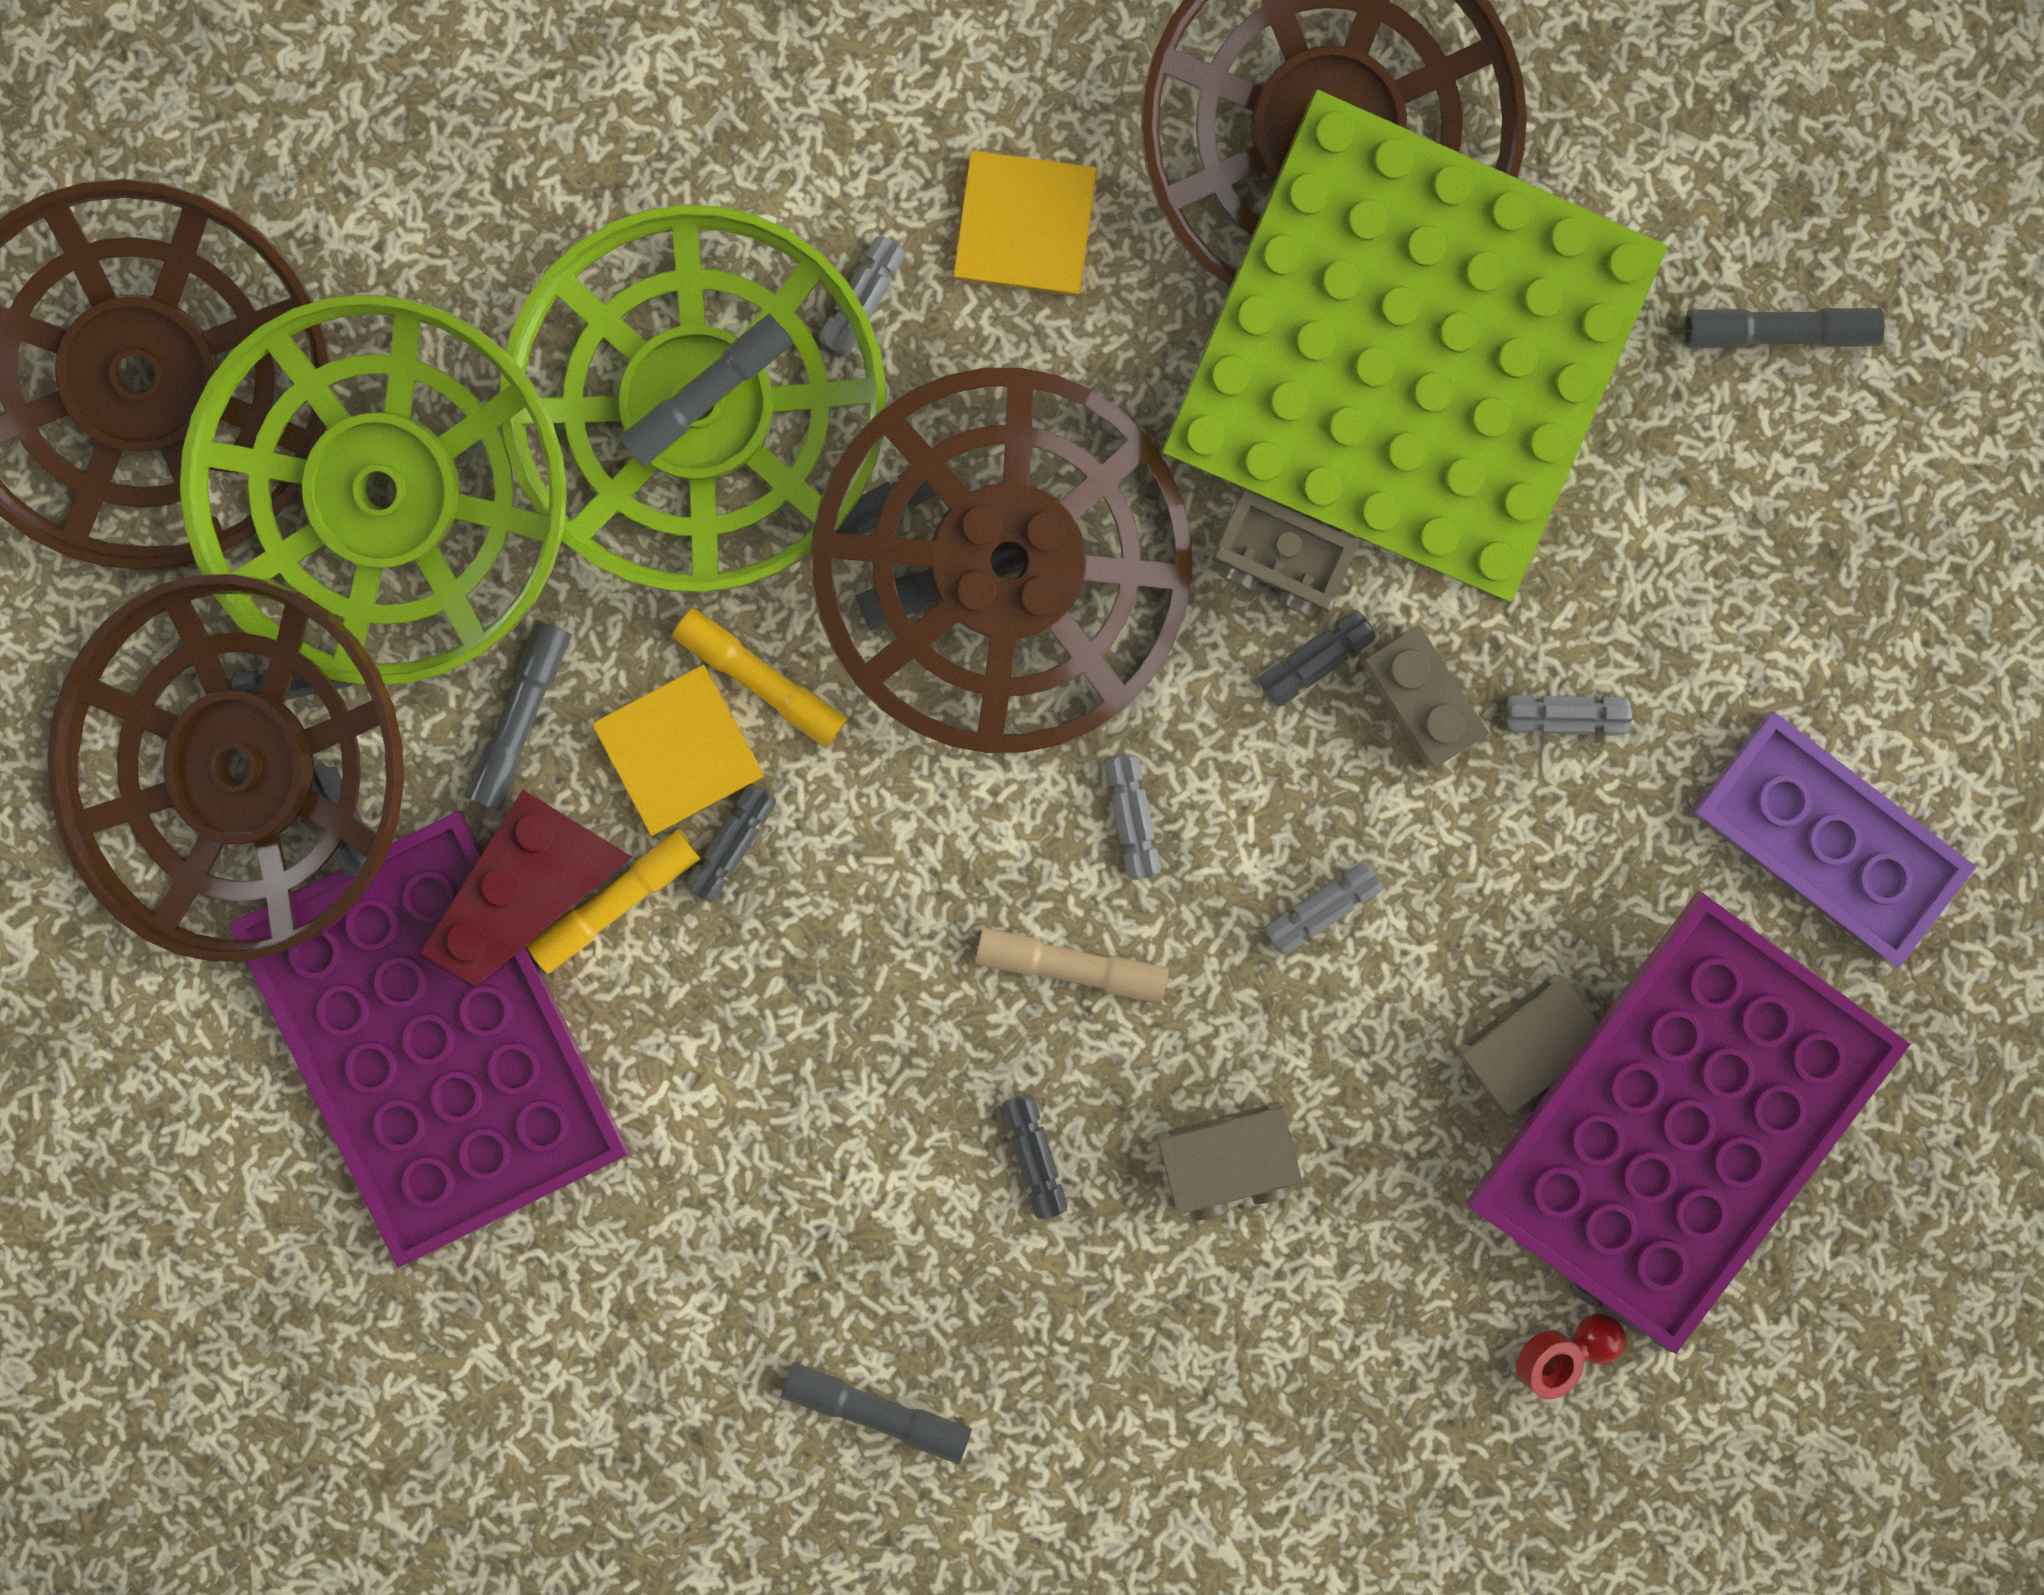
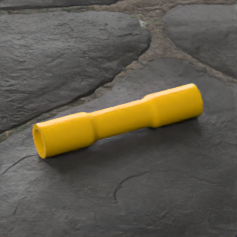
[671,607,849,749]
[526,829,702,974]

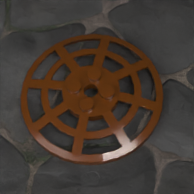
[1141,0,1527,289]
[0,179,332,570]
[811,368,1192,753]
[48,574,404,962]

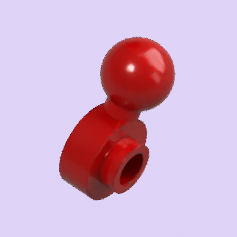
[1516,1313,1626,1400]

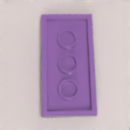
[1691,711,1977,968]

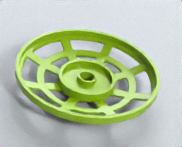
[500,205,887,593]
[180,294,567,685]

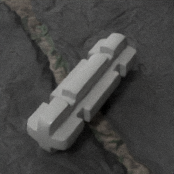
[819,236,905,357]
[1504,695,1632,735]
[1105,754,1161,880]
[1265,863,1383,955]

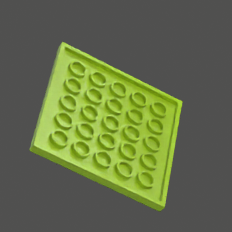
[1160,89,1668,603]

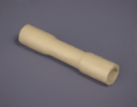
[975,927,1169,1005]

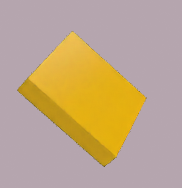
[954,150,1097,297]
[592,664,765,836]

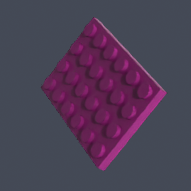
[228,811,630,1268]
[1465,890,1911,1354]

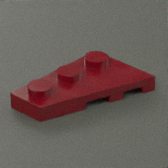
[419,790,632,988]

